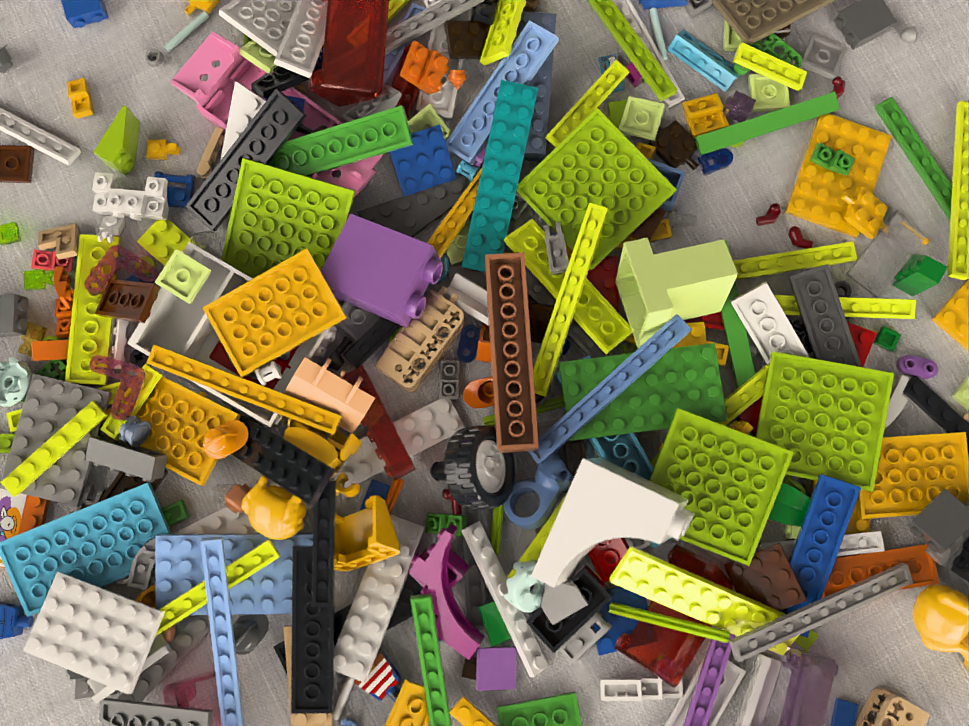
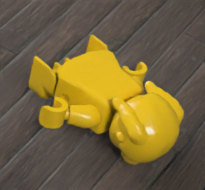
[242,418,362,540]
[912,584,969,672]

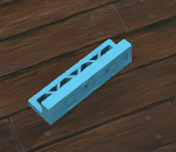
[667,29,739,92]

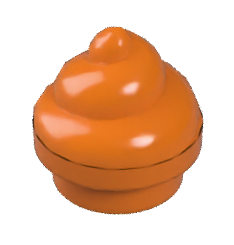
[448,70,467,89]

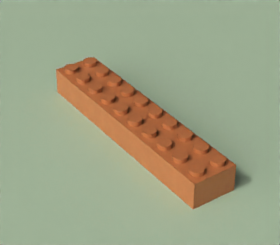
[485,253,539,453]

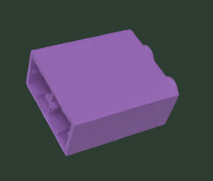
[321,213,443,328]

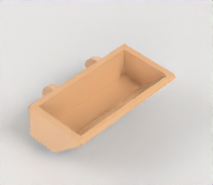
[284,357,375,433]

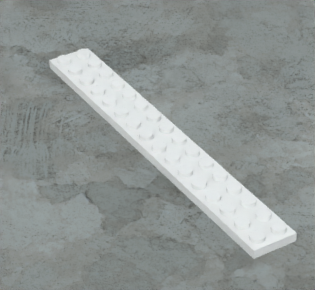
[176,395,465,534]

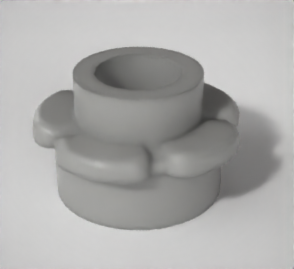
[145,49,164,67]

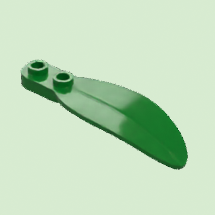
[768,482,811,527]

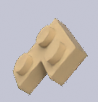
[38,223,79,260]

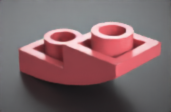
[31,249,74,273]

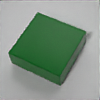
[873,326,901,352]

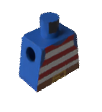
[354,651,402,702]

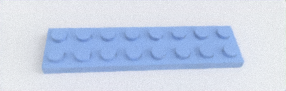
[446,20,560,165]

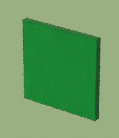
[478,601,511,647]

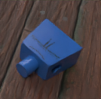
[0,602,34,639]

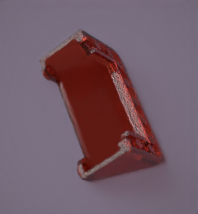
[309,0,389,107]
[614,544,733,688]

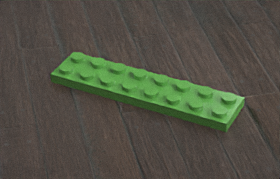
[268,105,414,176]

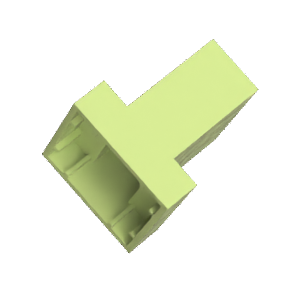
[615,237,738,348]

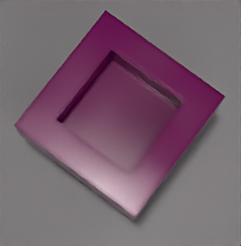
[626,62,643,88]

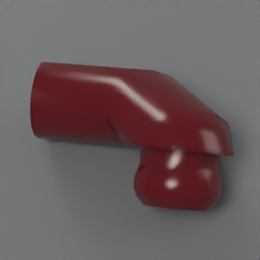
[830,76,845,98]
[756,203,781,226]
[788,226,813,249]
[442,489,462,515]

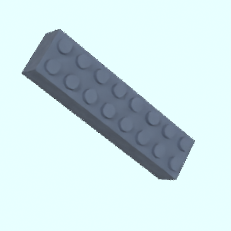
[518,11,557,162]

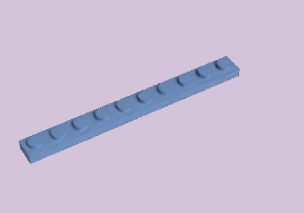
[528,314,692,465]

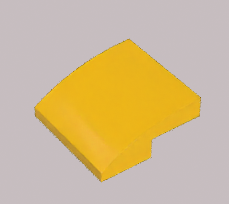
[682,93,729,139]

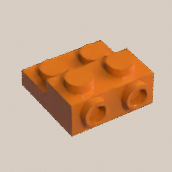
[399,41,449,95]

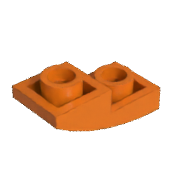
[54,266,74,308]
[54,298,73,339]
[31,340,69,361]

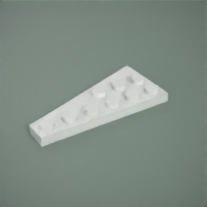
[221,81,266,159]

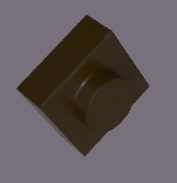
[461,657,477,680]

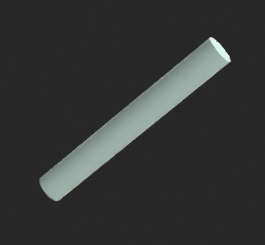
[649,8,668,61]
[163,11,209,52]

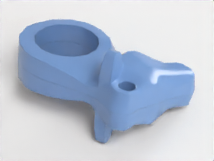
[504,451,574,530]

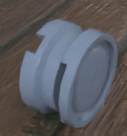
[119,415,151,447]

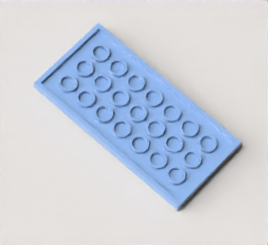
[155,533,313,615]

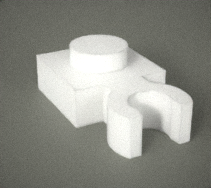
[97,216,126,243]

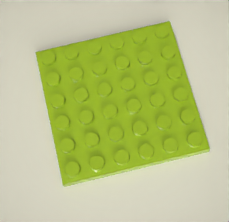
[516,108,677,271]
[221,158,356,279]
[755,351,894,492]
[649,408,794,566]

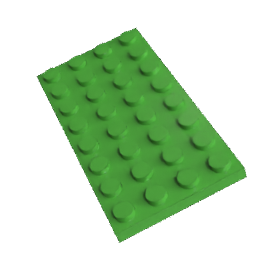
[559,343,727,441]

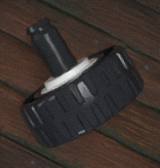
[430,425,515,509]

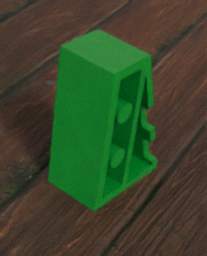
[893,254,947,297]

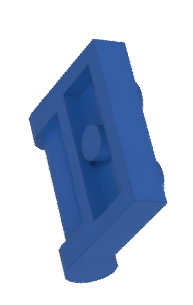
[154,171,195,208]

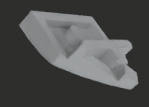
[541,580,588,625]

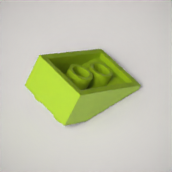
[93,105,140,176]

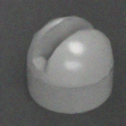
[901,26,916,42]

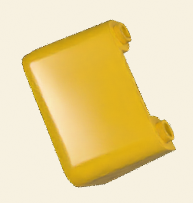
[335,495,400,571]

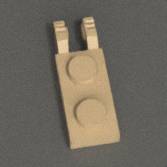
[197,127,225,180]

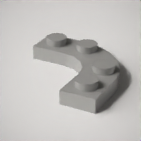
[127,533,178,590]

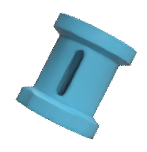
[456,159,480,182]

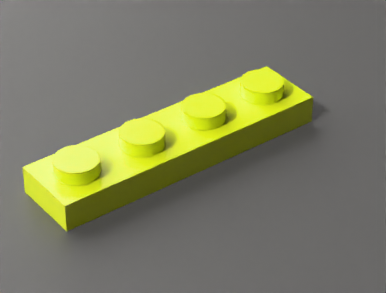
[733,42,807,91]
[100,364,163,440]

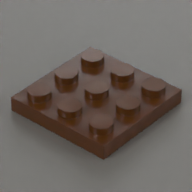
[724,542,807,611]

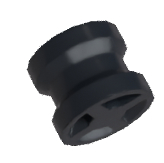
[130,349,152,369]

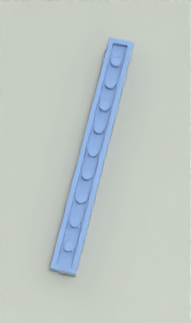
[200,537,244,726]

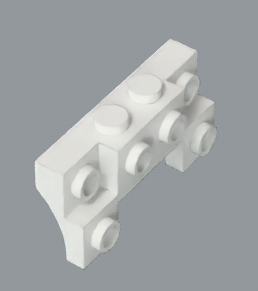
[92,172,169,220]

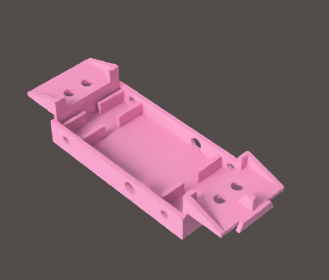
[170,31,383,199]

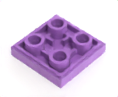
[476,646,517,691]

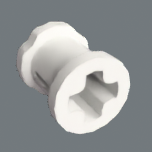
[255,361,282,386]

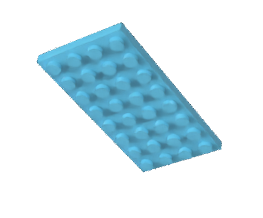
[0,482,171,617]

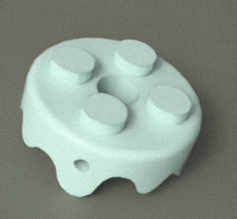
[0,357,32,407]
[504,559,546,612]

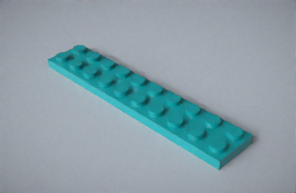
[461,80,538,272]

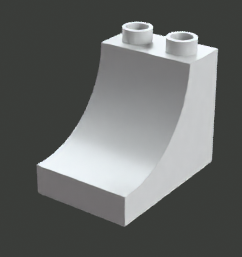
[531,458,694,588]

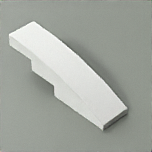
[600,676,683,701]

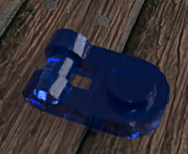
[697,148,733,176]

